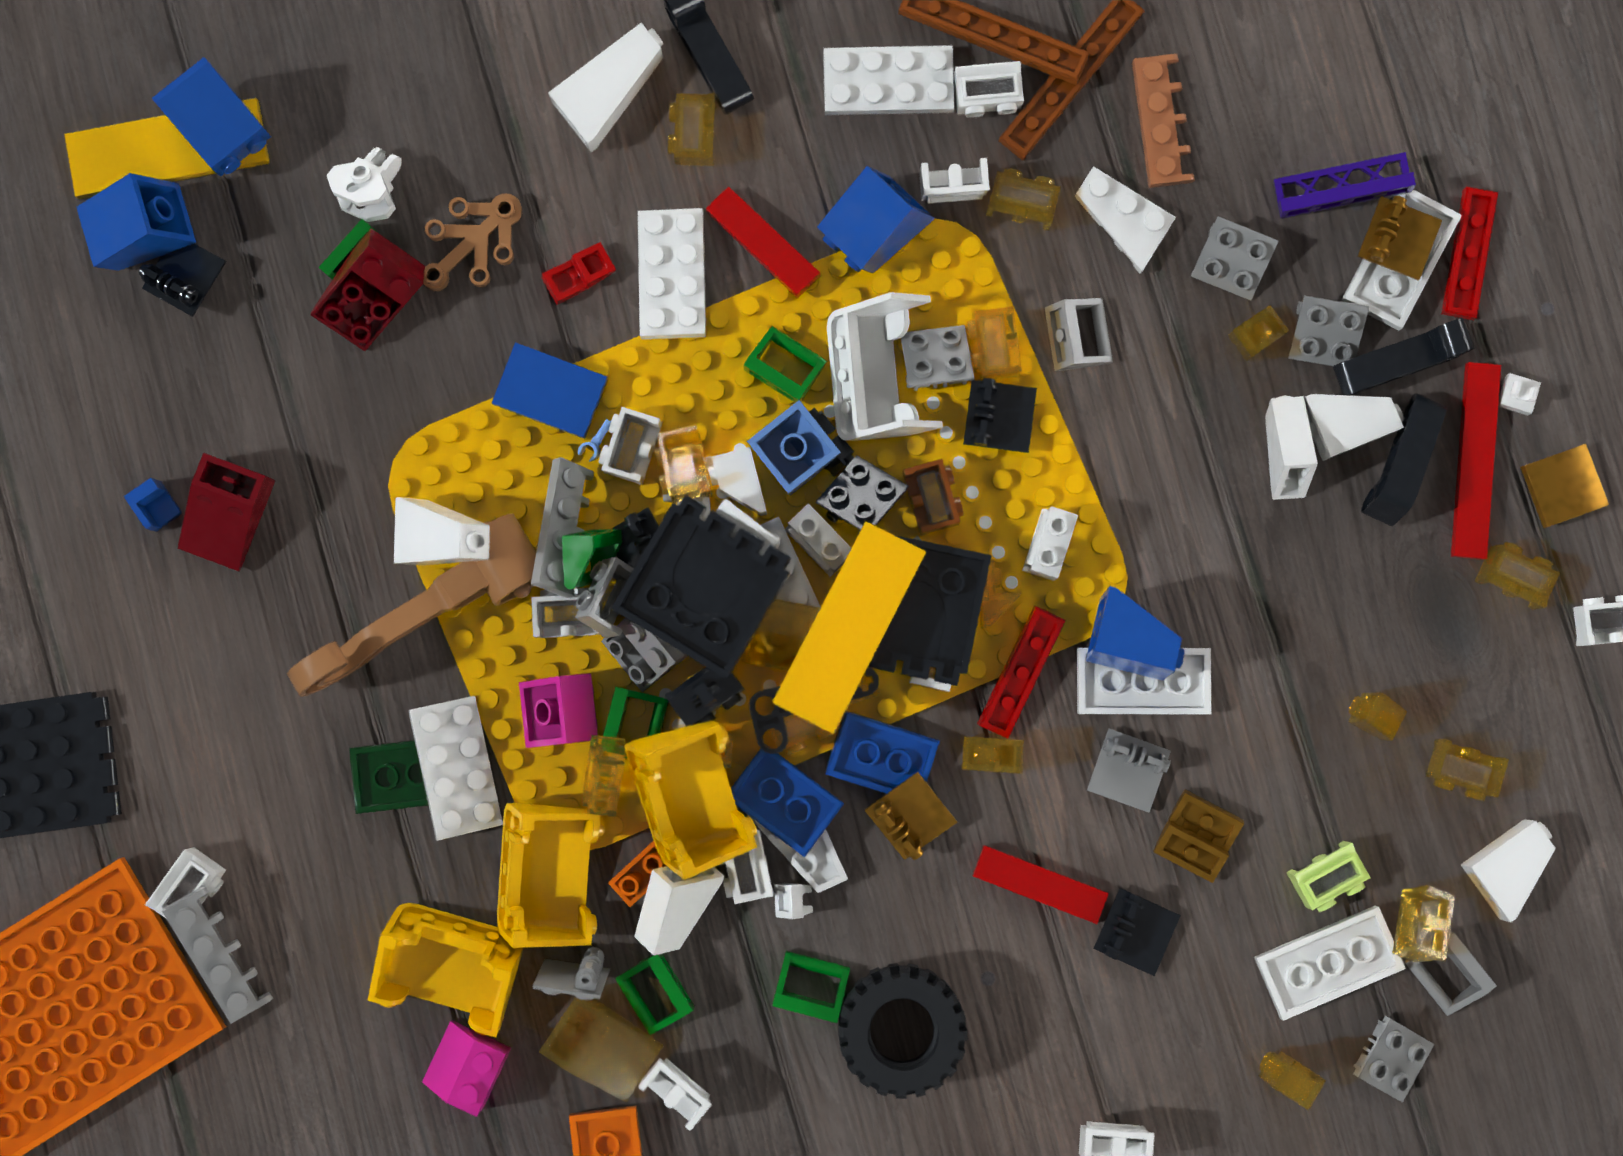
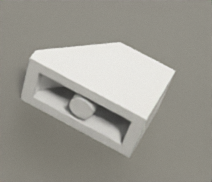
[708,447,767,516]

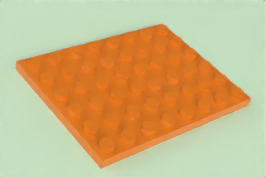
[0,857,227,1156]

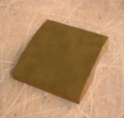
[1520,444,1609,528]
[1153,789,1244,883]

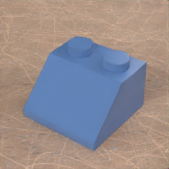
[747,400,841,496]

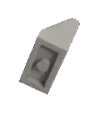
[1045,298,1113,371]
[1405,929,1496,1016]

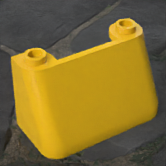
[625,720,757,880]
[497,803,604,948]
[367,903,523,1038]

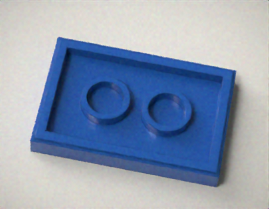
[492,342,608,439]
[825,711,940,794]
[731,744,845,857]

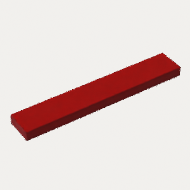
[1451,362,1501,560]

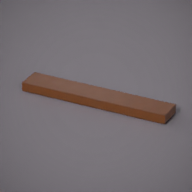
[898,0,1090,85]
[998,0,1145,161]

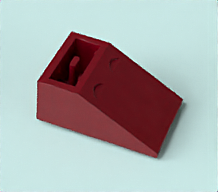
[310,228,425,351]
[177,452,276,572]

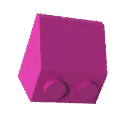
[519,673,598,748]
[422,1020,511,1117]

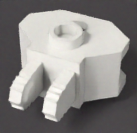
[326,147,402,222]

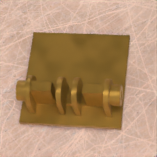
[1357,196,1442,281]
[865,772,958,860]

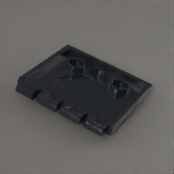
[611,495,791,679]
[858,530,992,686]
[0,692,122,838]

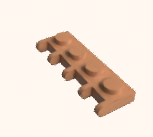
[1132,54,1195,188]

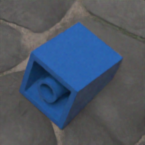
[152,57,271,177]
[817,166,934,273]
[76,173,197,271]
[1086,586,1185,680]

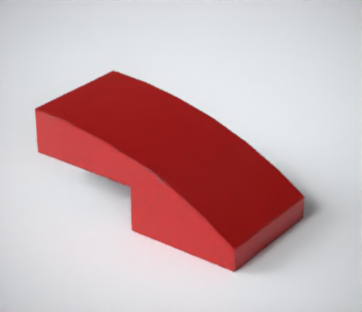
[541,242,616,305]

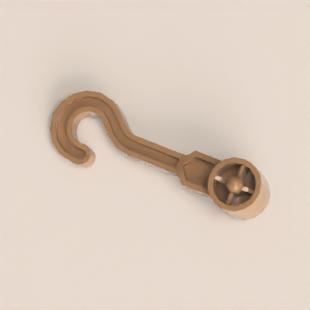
[287,514,536,697]

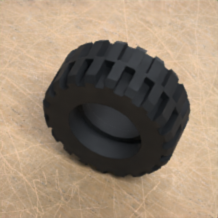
[838,963,968,1099]

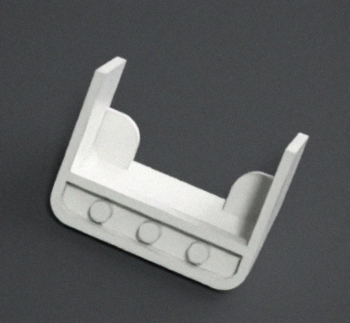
[827,292,943,441]

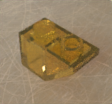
[1348,692,1407,741]

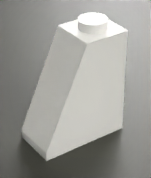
[1304,394,1404,461]
[1265,395,1318,500]
[1461,819,1556,922]
[634,866,724,955]

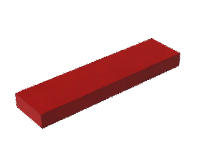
[706,186,821,298]
[1441,186,1499,320]
[977,605,1066,739]
[972,845,1109,924]

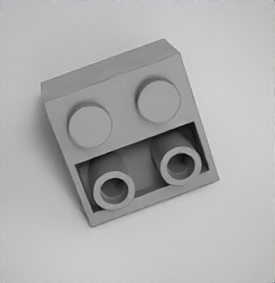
[601,617,688,692]

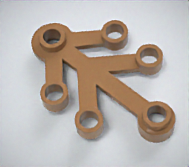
[424,193,522,291]

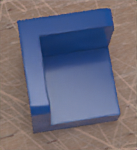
[123,478,182,532]

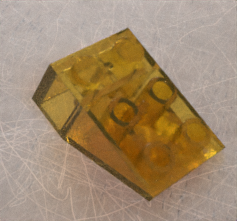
[539,997,664,1102]

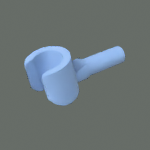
[578,419,611,462]

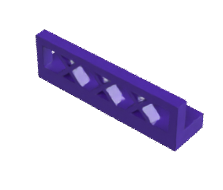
[1273,152,1416,219]

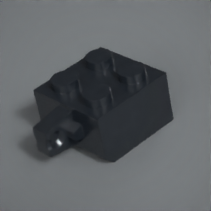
[665,667,745,726]

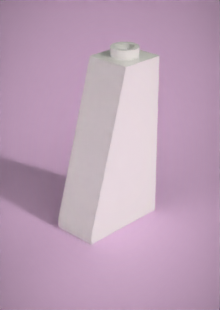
[548,23,663,152]
[394,497,490,566]

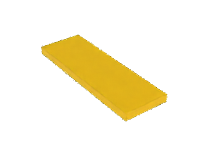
[64,98,270,199]
[772,521,926,734]

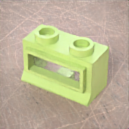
[1286,841,1371,912]

